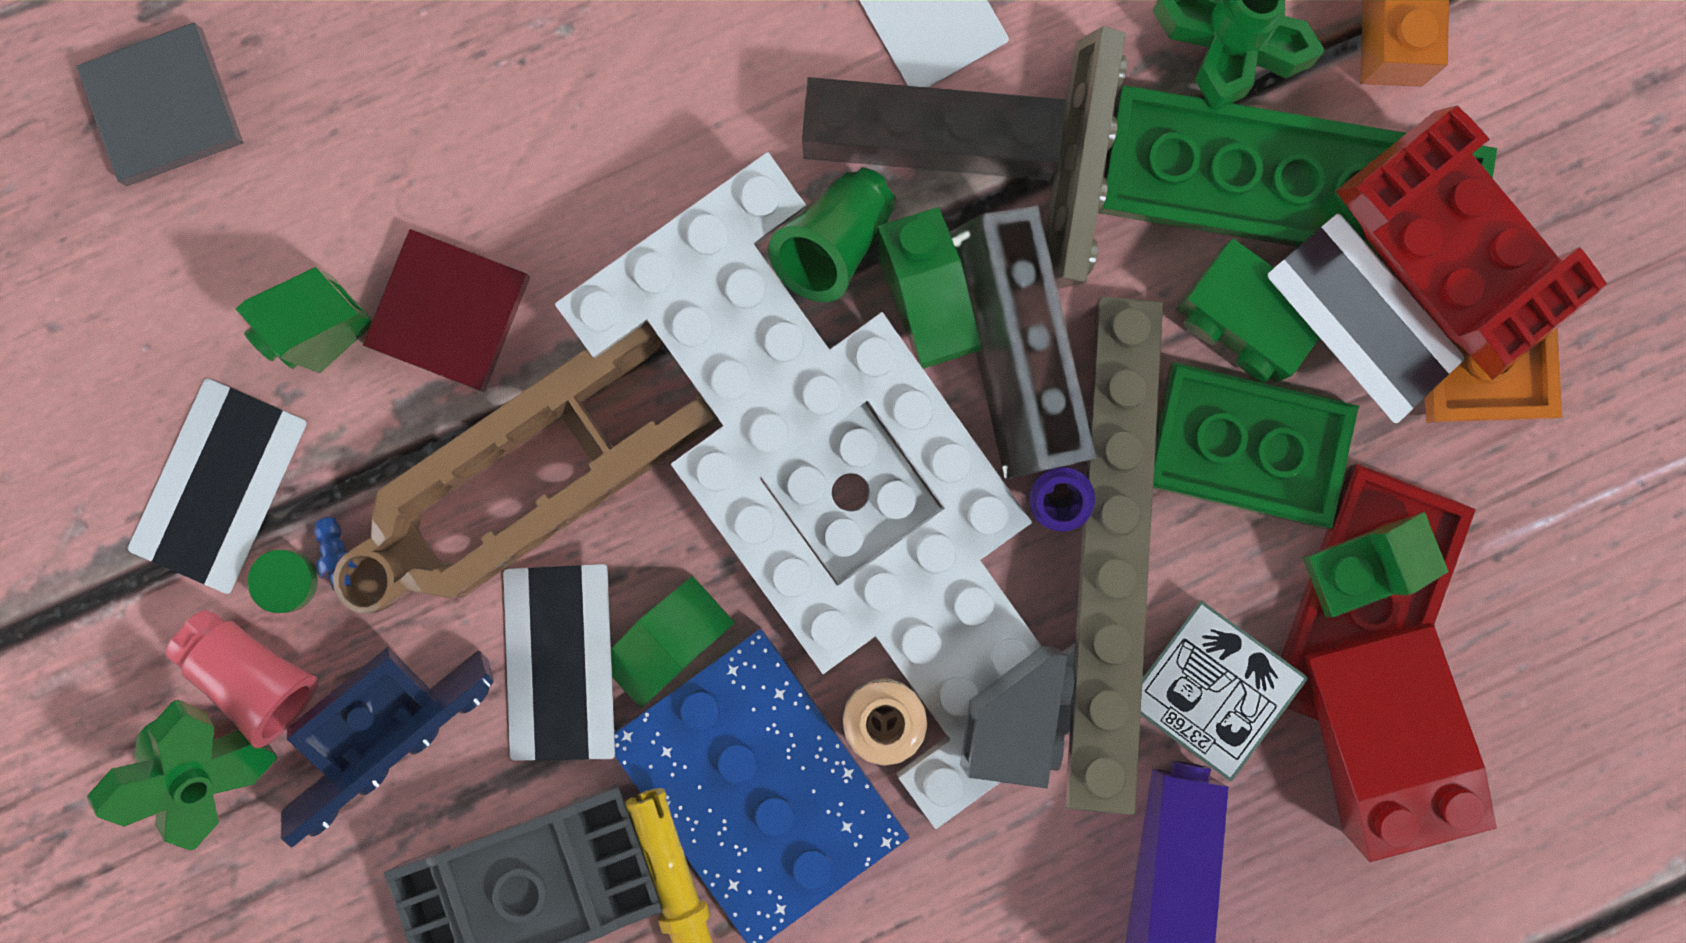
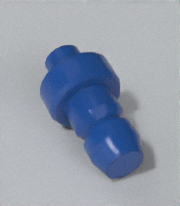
[314,517,357,590]

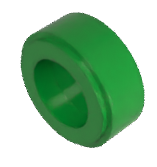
[247,550,318,613]

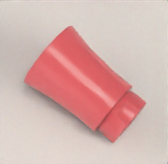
[166,609,319,748]

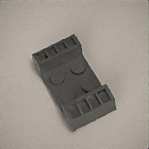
[384,784,662,943]

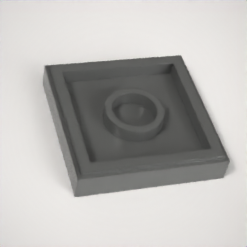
[77,22,244,186]

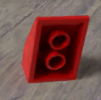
[1305,622,1497,862]

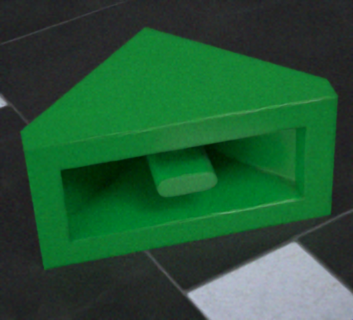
[611,576,736,708]

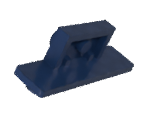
[281,647,494,847]

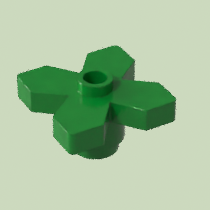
[1153,0,1324,109]
[87,700,277,850]

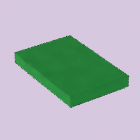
[1153,363,1359,529]

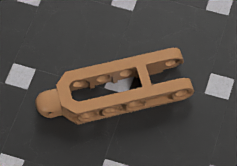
[333,321,719,613]

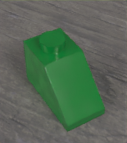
[878,207,981,369]

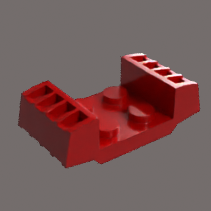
[1336,106,1607,380]

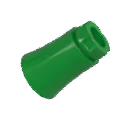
[768,167,896,302]

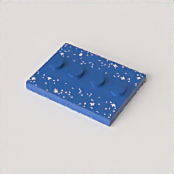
[614,628,910,943]

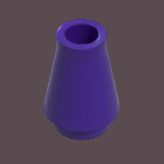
[1030,467,1095,532]

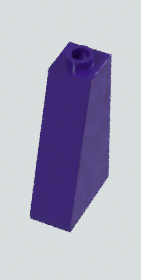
[1125,761,1229,943]

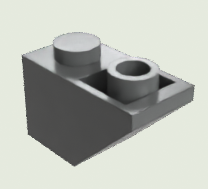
[960,646,1074,789]

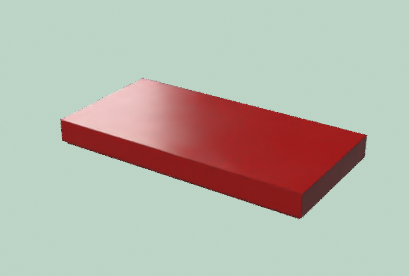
[1281,464,1476,721]

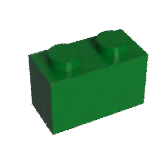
[1176,238,1320,383]

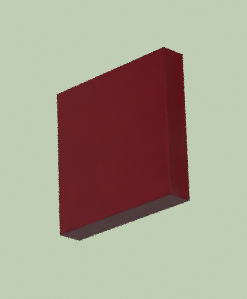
[363,229,530,393]

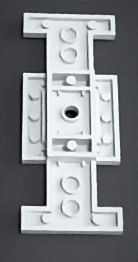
[555,152,1075,829]

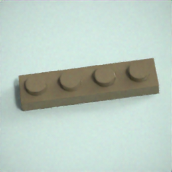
[1037,26,1127,289]

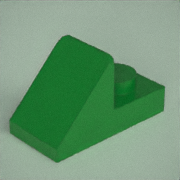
[1302,512,1448,618]

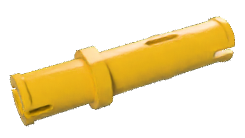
[625,788,713,943]

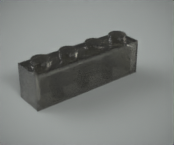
[802,77,1065,180]
[949,205,1096,479]

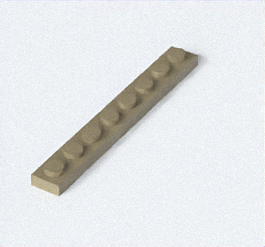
[1065,296,1163,815]

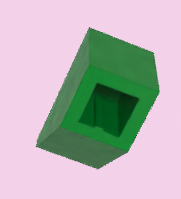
[235,267,373,373]

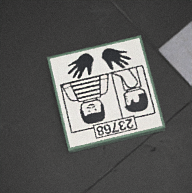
[1141,600,1308,782]

